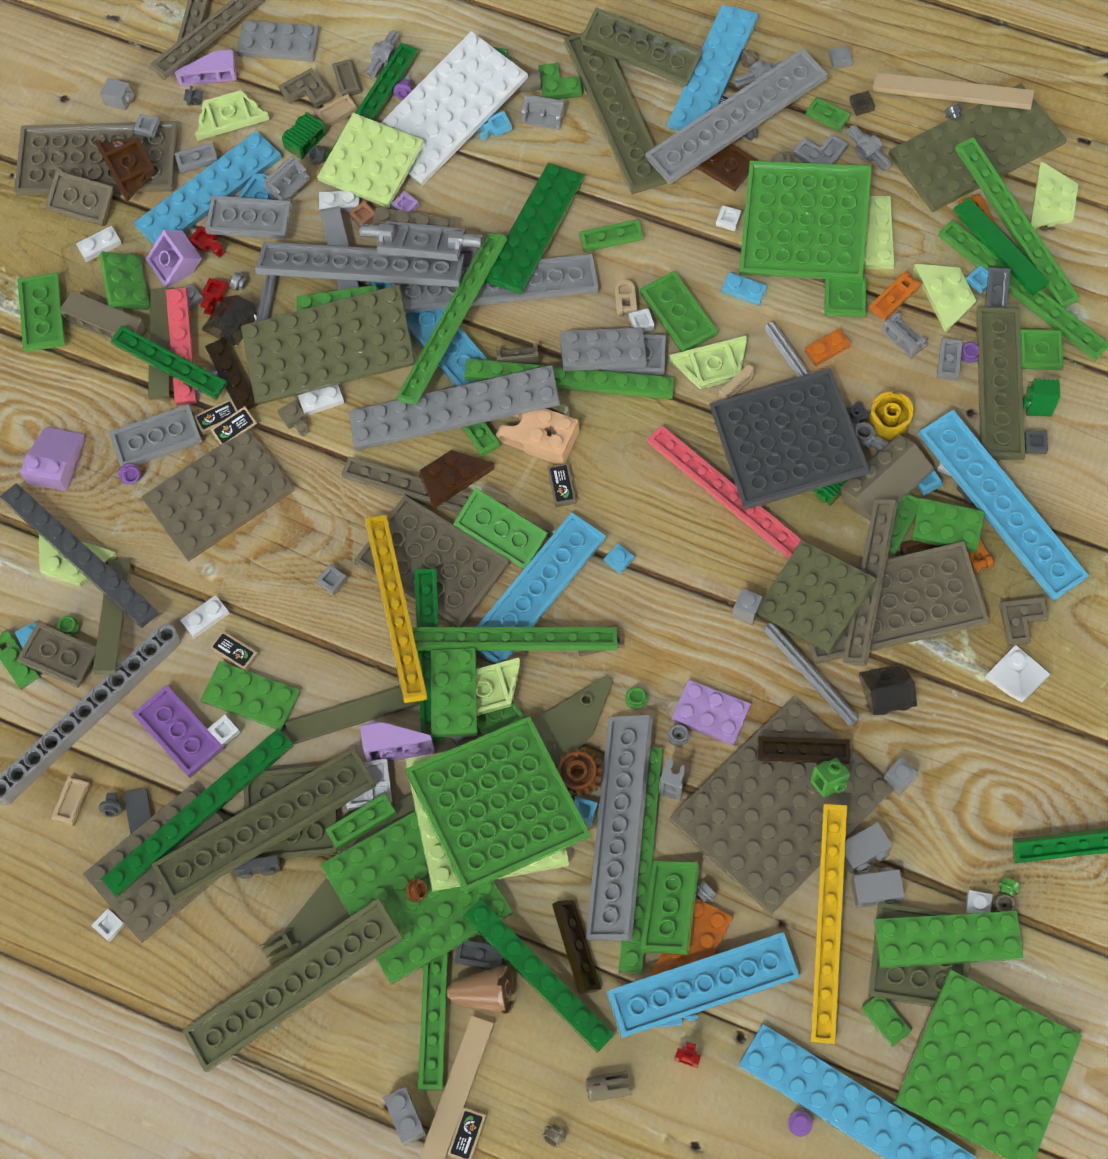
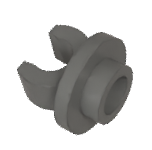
[184,86,203,106]
[99,793,122,817]

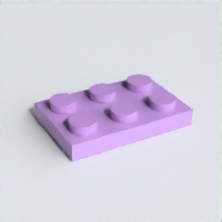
[671,680,751,746]

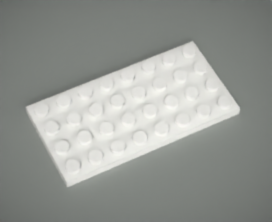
[381,31,528,186]

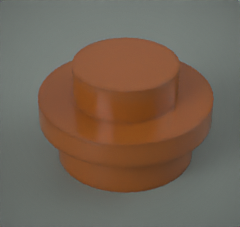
[406,878,427,902]

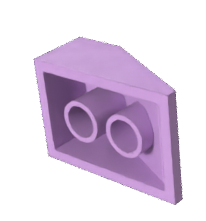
[20,427,86,492]
[360,721,435,762]

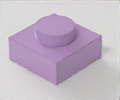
[391,191,420,213]

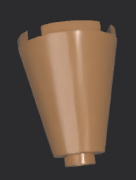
[447,965,514,1014]

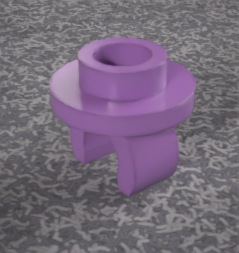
[394,79,413,100]

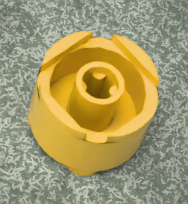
[868,392,914,442]

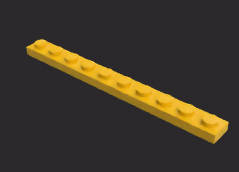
[365,515,427,703]
[811,804,847,1044]

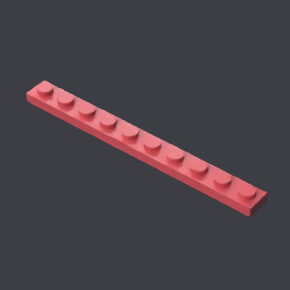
[647,425,801,559]

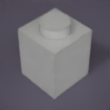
[100,78,134,110]
[732,588,763,625]
[883,758,918,796]

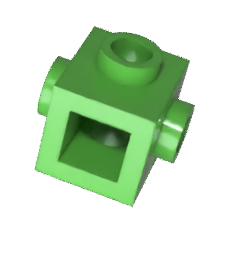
[810,758,850,798]

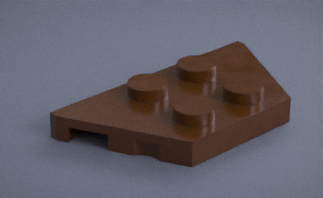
[95,138,155,201]
[420,450,494,509]

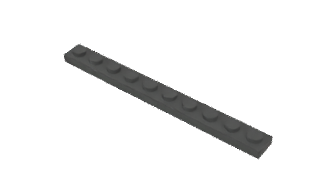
[0,483,158,628]

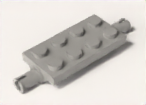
[360,221,483,261]

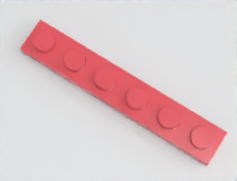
[166,287,197,406]

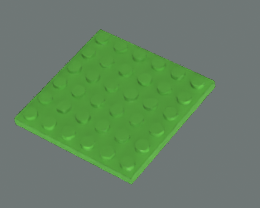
[739,161,872,281]
[405,716,591,894]
[321,811,512,985]
[894,970,1082,1159]

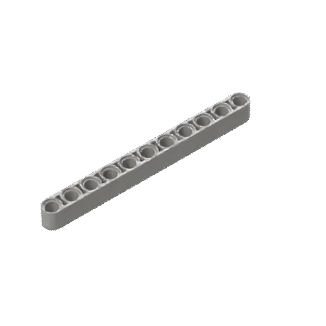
[0,624,181,805]

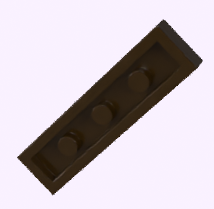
[205,338,258,410]
[758,736,850,764]
[552,900,601,994]

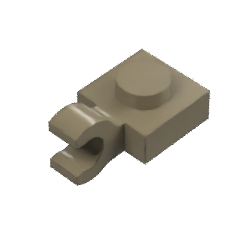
[277,400,309,436]

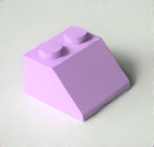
[146,230,202,287]

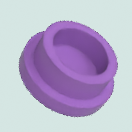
[961,343,979,363]
[118,463,140,485]
[788,1111,812,1137]

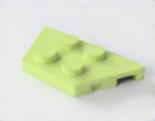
[195,90,269,141]
[1030,162,1078,230]
[913,264,976,333]
[669,335,747,389]
[39,535,116,587]
[476,658,520,716]

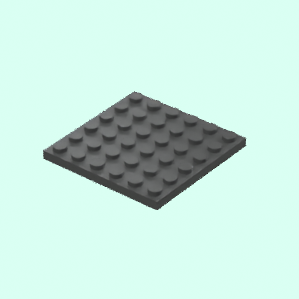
[709,368,869,510]

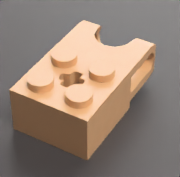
[496,409,580,465]

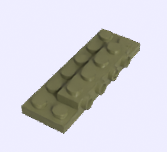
[580,7,702,86]

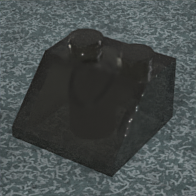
[202,295,257,347]
[859,664,917,715]

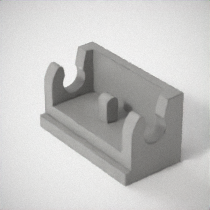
[521,94,564,130]
[263,156,310,201]
[882,312,928,359]
[659,758,685,801]

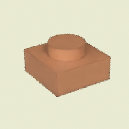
[349,201,375,227]

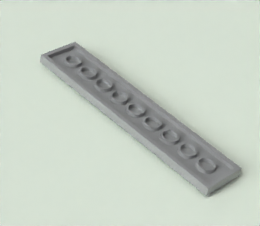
[645,49,828,185]
[255,242,465,287]
[391,254,599,313]
[349,365,560,451]
[586,715,653,941]

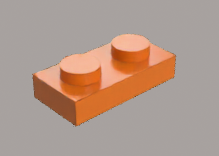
[804,328,851,367]

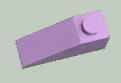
[175,50,237,86]

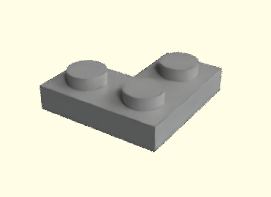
[792,134,848,164]

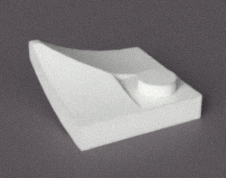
[985,645,1050,703]
[346,759,392,810]

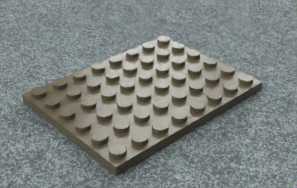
[669,698,894,915]

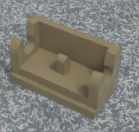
[496,343,539,365]

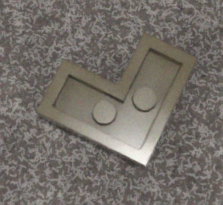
[279,68,332,107]
[999,598,1049,646]

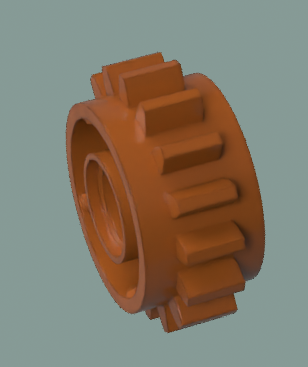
[555,748,603,798]

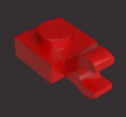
[188,226,225,258]
[201,278,229,315]
[674,1042,701,1068]

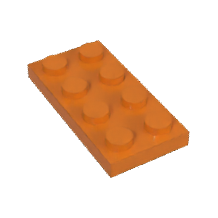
[649,898,733,977]

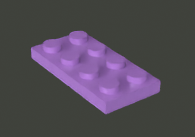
[132,685,224,778]

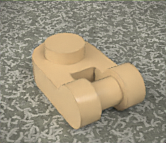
[615,280,637,316]

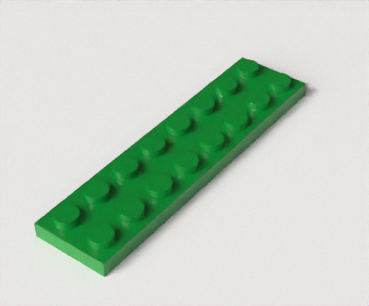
[484,163,584,295]

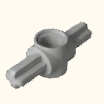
[366,30,400,78]
[733,61,783,88]
[847,125,892,171]
[851,422,890,451]

